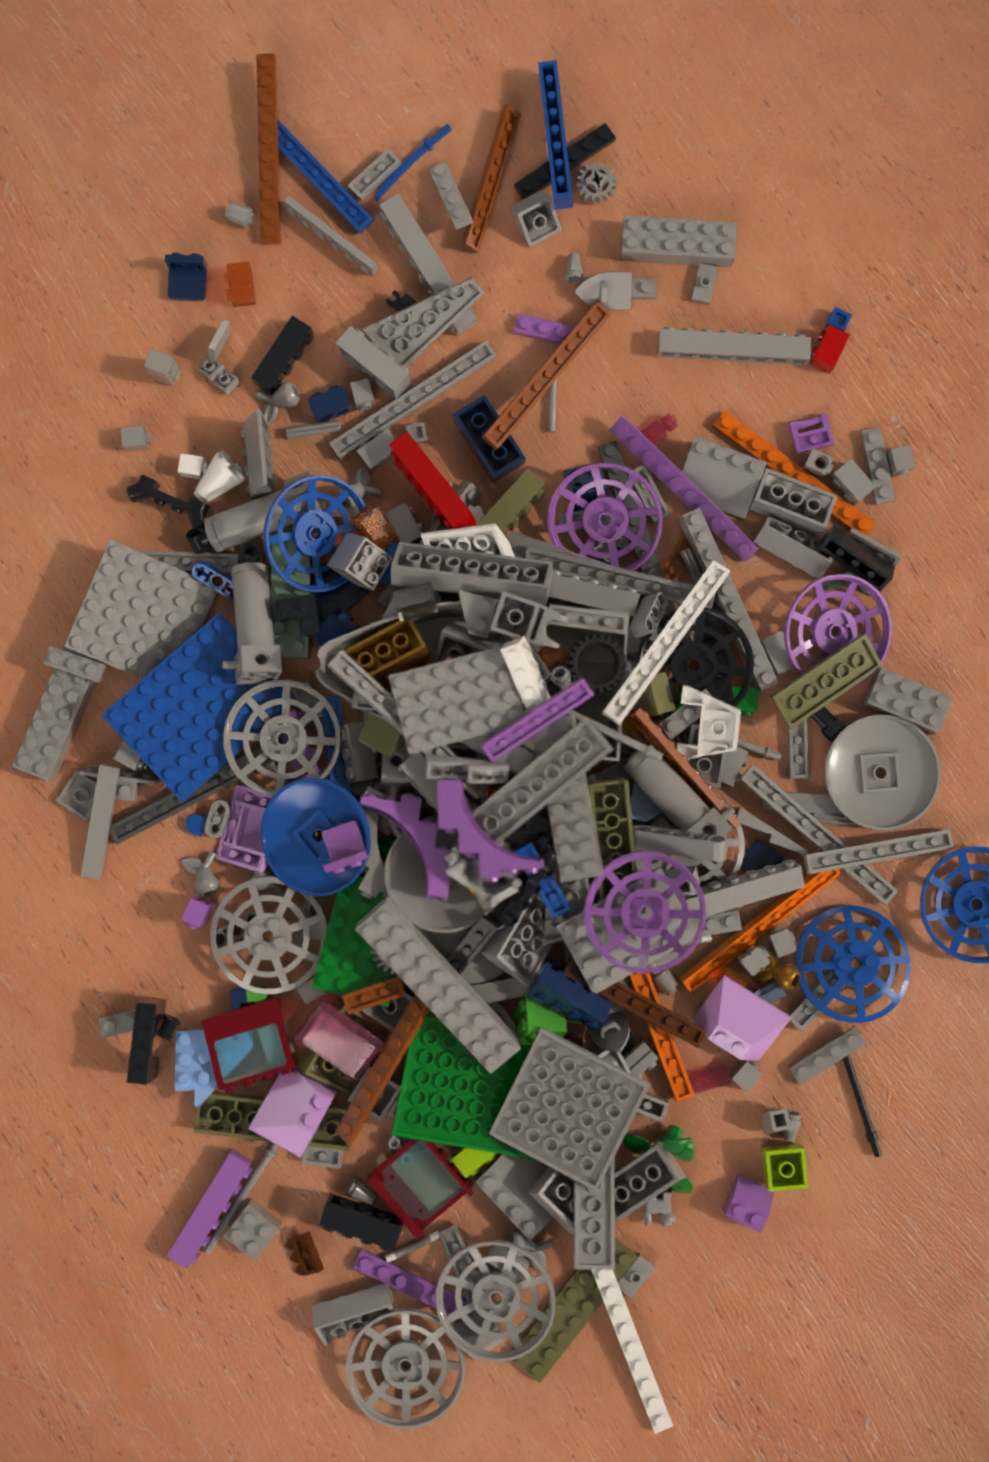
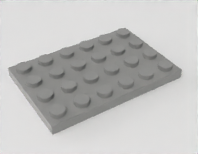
[389,646,524,754]
[556,867,696,994]

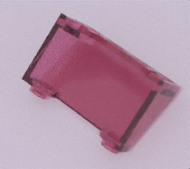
[293,996,386,1082]

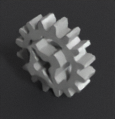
[576,162,617,204]

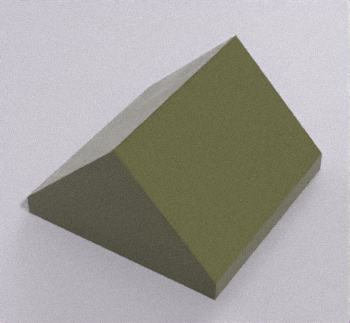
[634,672,676,717]
[358,714,406,758]

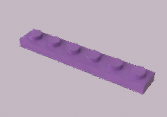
[481,677,594,763]
[353,1248,468,1320]

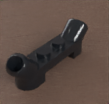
[126,475,210,529]

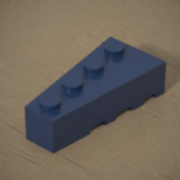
[527,961,612,1031]

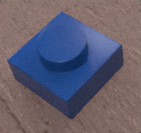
[826,307,852,331]

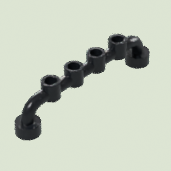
[486,834,556,932]

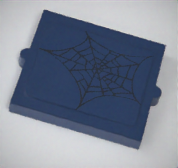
[741,838,785,871]

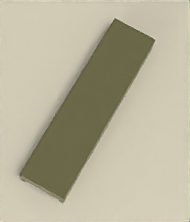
[588,778,637,901]
[193,1091,351,1151]

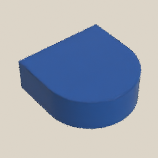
[186,814,207,837]

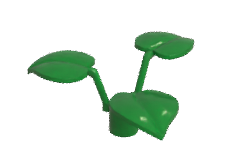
[622,1125,695,1194]

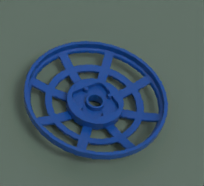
[264,475,371,592]
[920,846,989,963]
[794,906,911,1023]

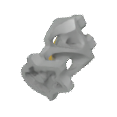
[444,842,522,909]

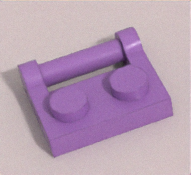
[788,413,834,455]

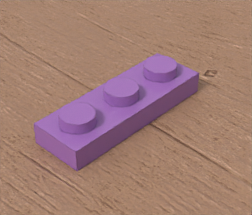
[514,313,573,344]

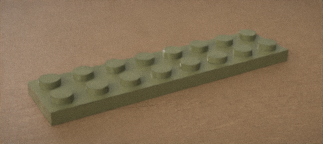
[512,1237,638,1383]

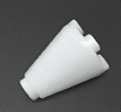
[194,450,245,503]

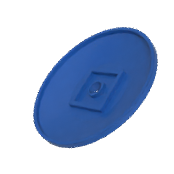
[261,778,371,896]

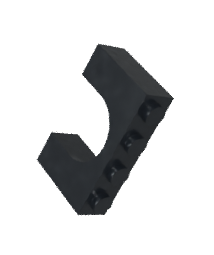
[126,997,167,1085]

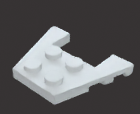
[677,685,741,759]

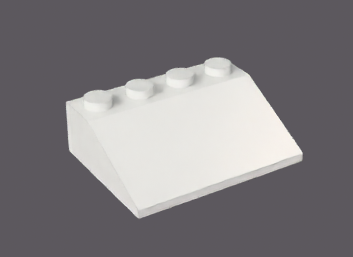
[421,523,514,557]

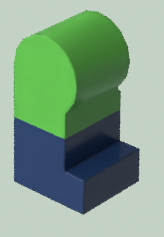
[230,985,269,1010]

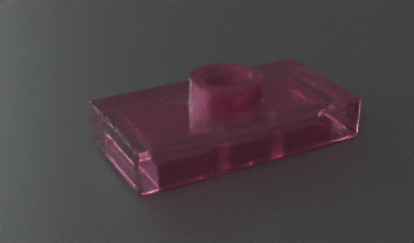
[688,1064,732,1094]

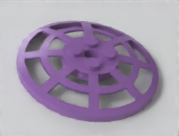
[548,462,663,571]
[784,574,892,686]
[584,851,706,973]

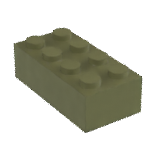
[477,468,545,538]

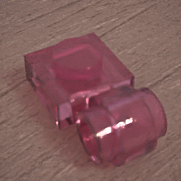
[641,413,678,445]

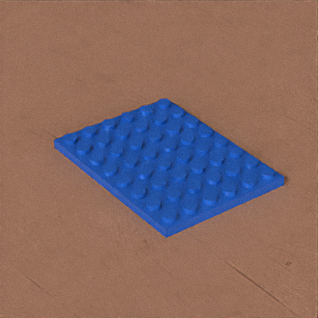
[101,612,296,802]

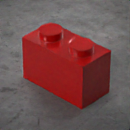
[810,325,850,374]

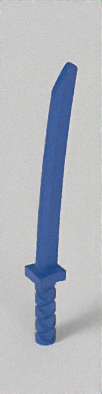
[375,124,452,201]

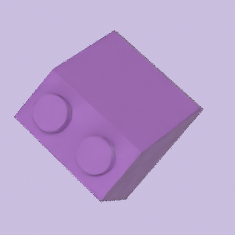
[722,1174,774,1233]

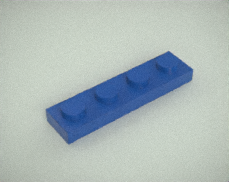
[513,840,571,918]

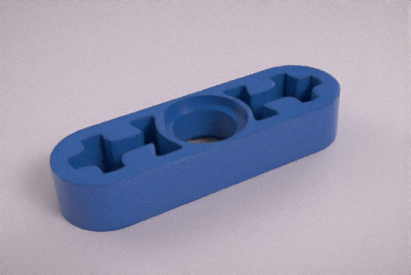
[192,561,234,600]

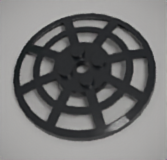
[637,607,754,724]

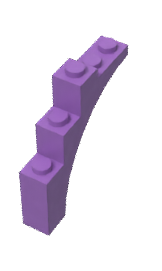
[437,779,544,881]
[360,793,452,901]

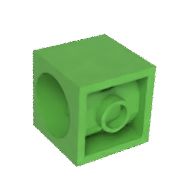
[513,993,567,1045]

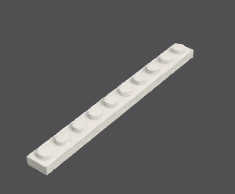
[603,560,730,725]
[591,1269,673,1434]

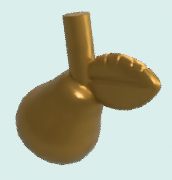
[752,950,801,991]

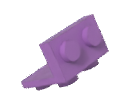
[322,820,369,874]

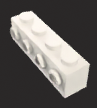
[500,636,551,713]

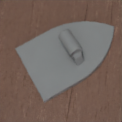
[575,271,632,310]
[587,1011,630,1052]

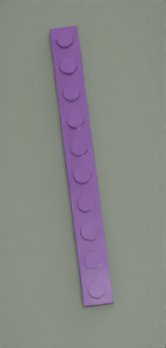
[609,415,759,562]

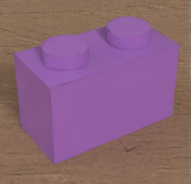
[181,896,216,929]

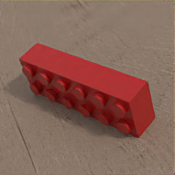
[389,431,477,530]

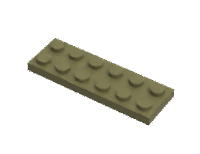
[770,633,883,729]

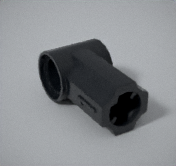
[810,706,846,742]

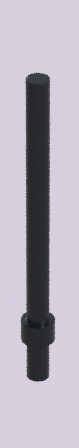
[843,1055,882,1157]

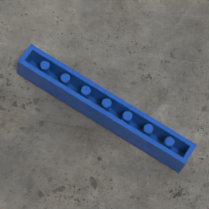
[538,60,573,210]

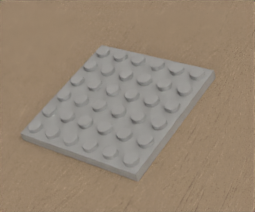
[64,539,217,679]
[489,1027,650,1192]

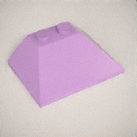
[215,784,273,873]
[693,975,791,1061]
[248,1063,338,1158]

